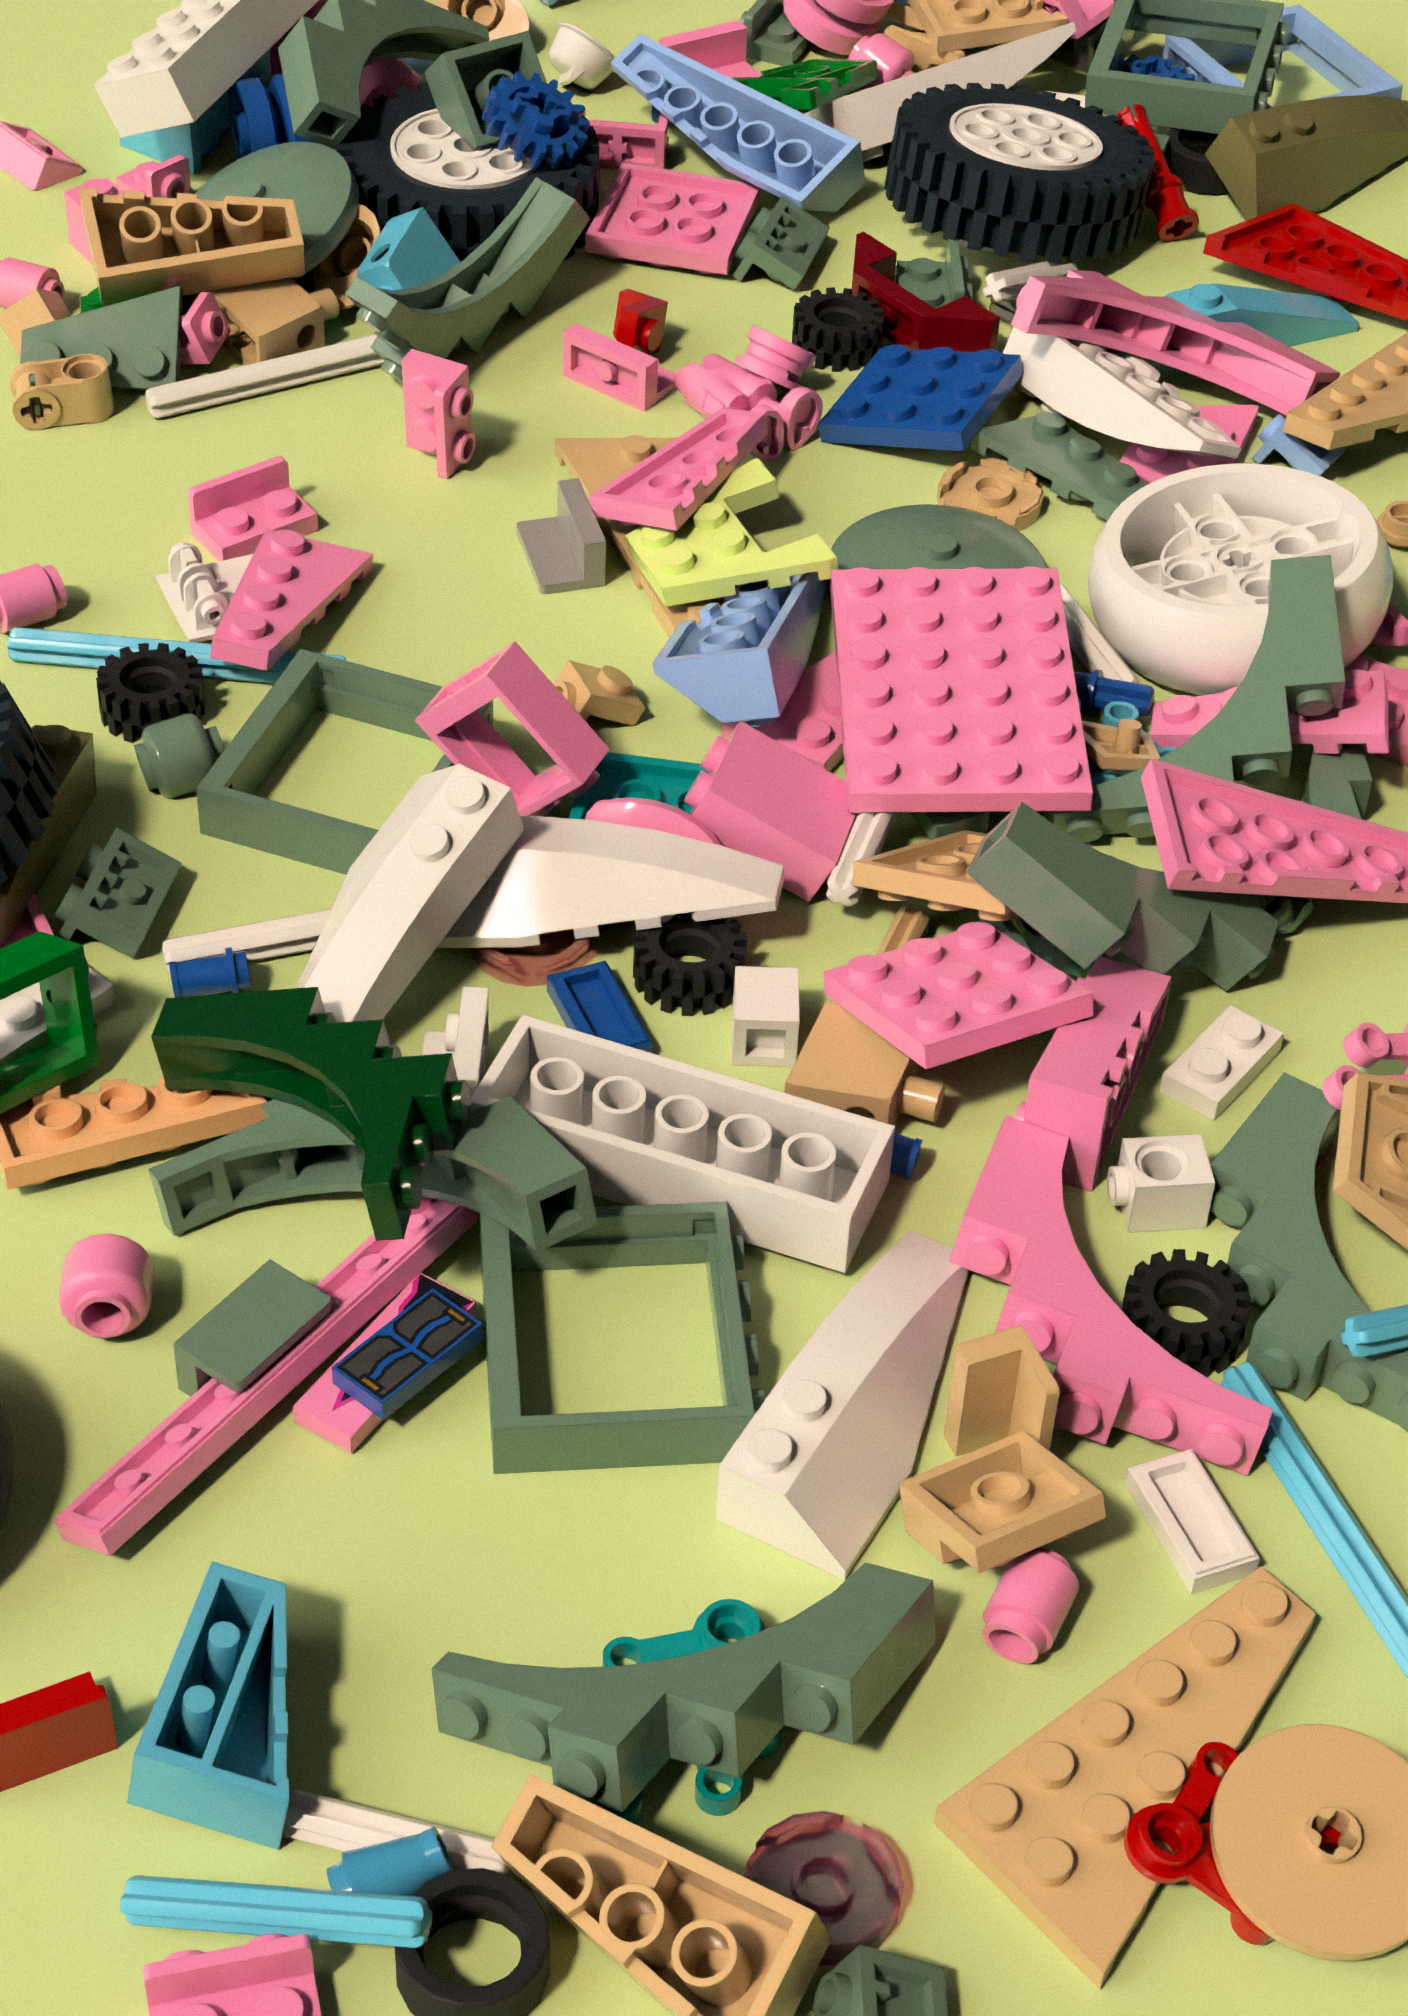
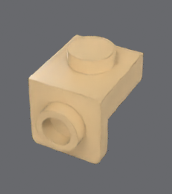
[553,660,645,726]

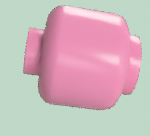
[848,33,914,90]
[58,1233,154,1338]

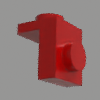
[613,289,668,355]

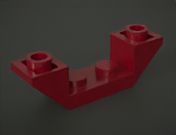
[852,231,1000,352]

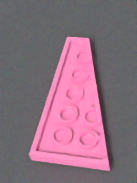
[1141,758,1408,903]

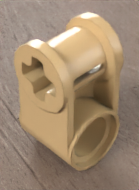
[10,354,115,430]

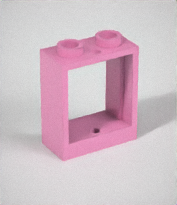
[415,641,610,816]

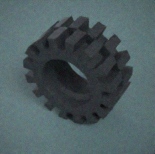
[792,287,884,372]
[96,643,205,743]
[633,912,747,1016]
[1122,1249,1251,1378]

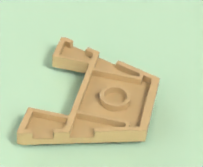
[1333,1072,1408,1250]

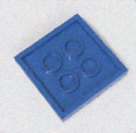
[818,344,1023,451]

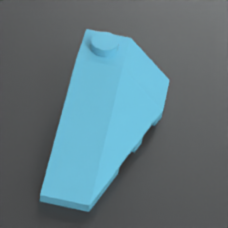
[1163,283,1359,347]

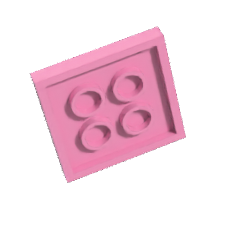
[585,162,761,275]
[824,922,1093,1069]

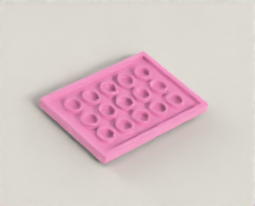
[830,566,1093,813]

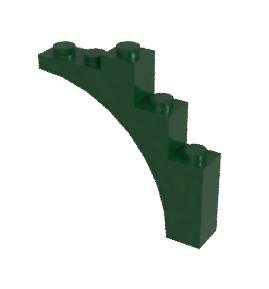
[151,987,471,1241]

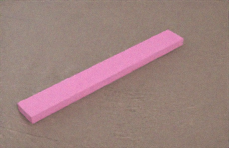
[54,1197,480,1556]

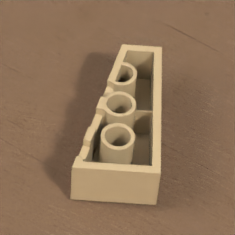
[79,188,305,307]
[491,1774,832,2016]

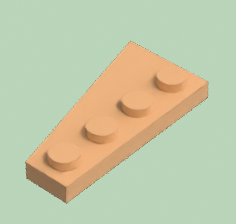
[0,1075,266,1190]

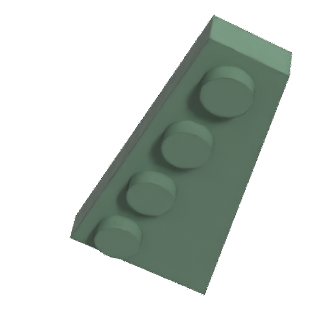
[970,412,1150,520]

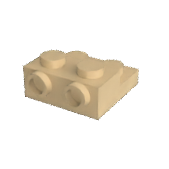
[899,1430,1106,1573]

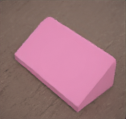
[0,121,83,191]

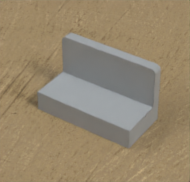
[517,478,606,594]

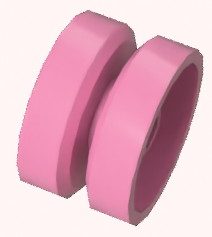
[783,0,894,55]

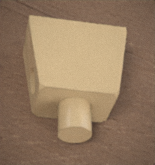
[209,278,339,365]
[784,1002,946,1126]

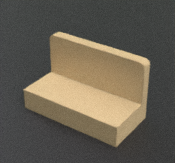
[944,1325,1060,1457]

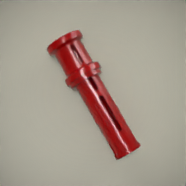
[1117,104,1199,242]

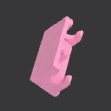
[583,109,669,170]

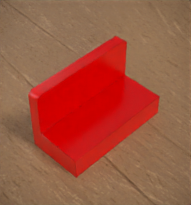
[0,1671,118,1792]

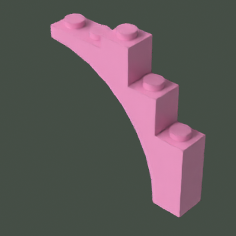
[1011,270,1340,416]
[949,1115,1273,1476]

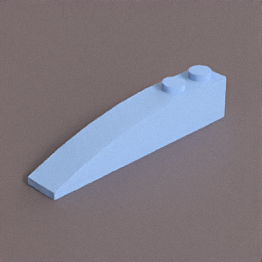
[611,34,865,213]
[653,572,826,727]

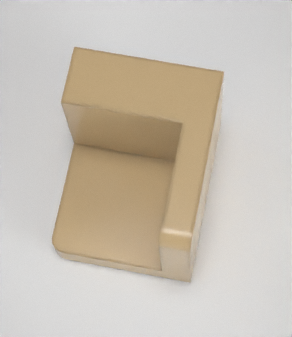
[0,288,71,358]

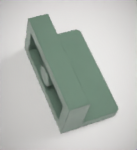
[173,1259,331,1397]

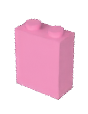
[684,720,856,902]

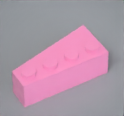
[1015,956,1172,1192]

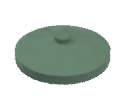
[195,141,360,292]
[827,504,1046,599]

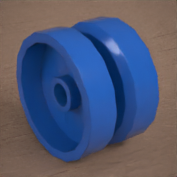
[228,73,318,160]

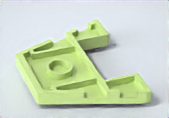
[625,458,839,607]

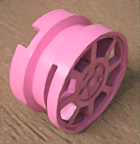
[735,324,817,390]

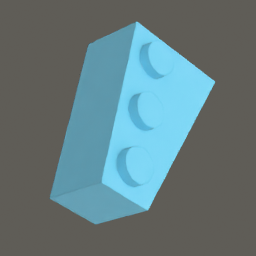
[127,1561,289,1850]

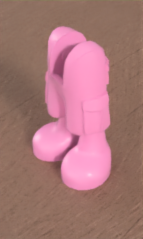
[674,353,823,462]

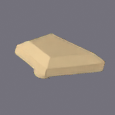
[1081,719,1161,775]

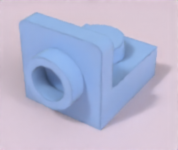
[1252,414,1347,476]

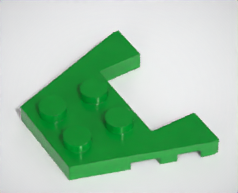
[732,59,879,110]

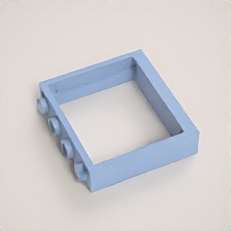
[1162,4,1403,109]

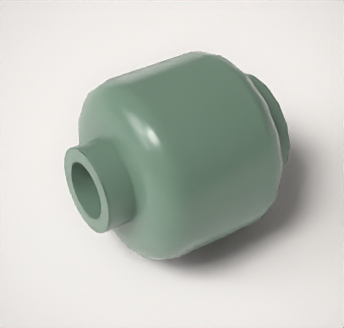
[134,713,224,799]

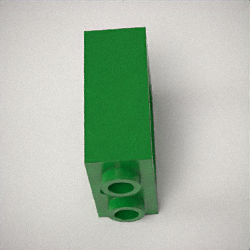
[0,931,101,1114]

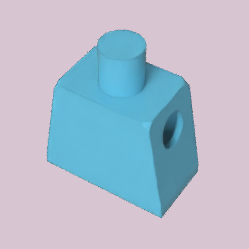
[357,207,460,291]

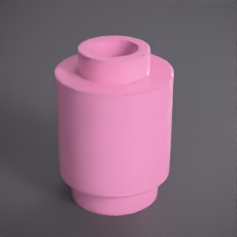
[0,257,64,309]
[0,563,67,633]
[982,1548,1080,1664]

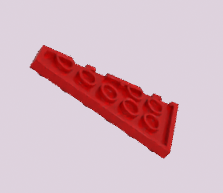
[1203,203,1408,321]

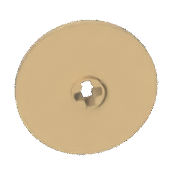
[1210,1724,1408,1961]

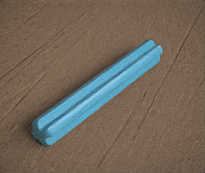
[120,1875,432,1948]

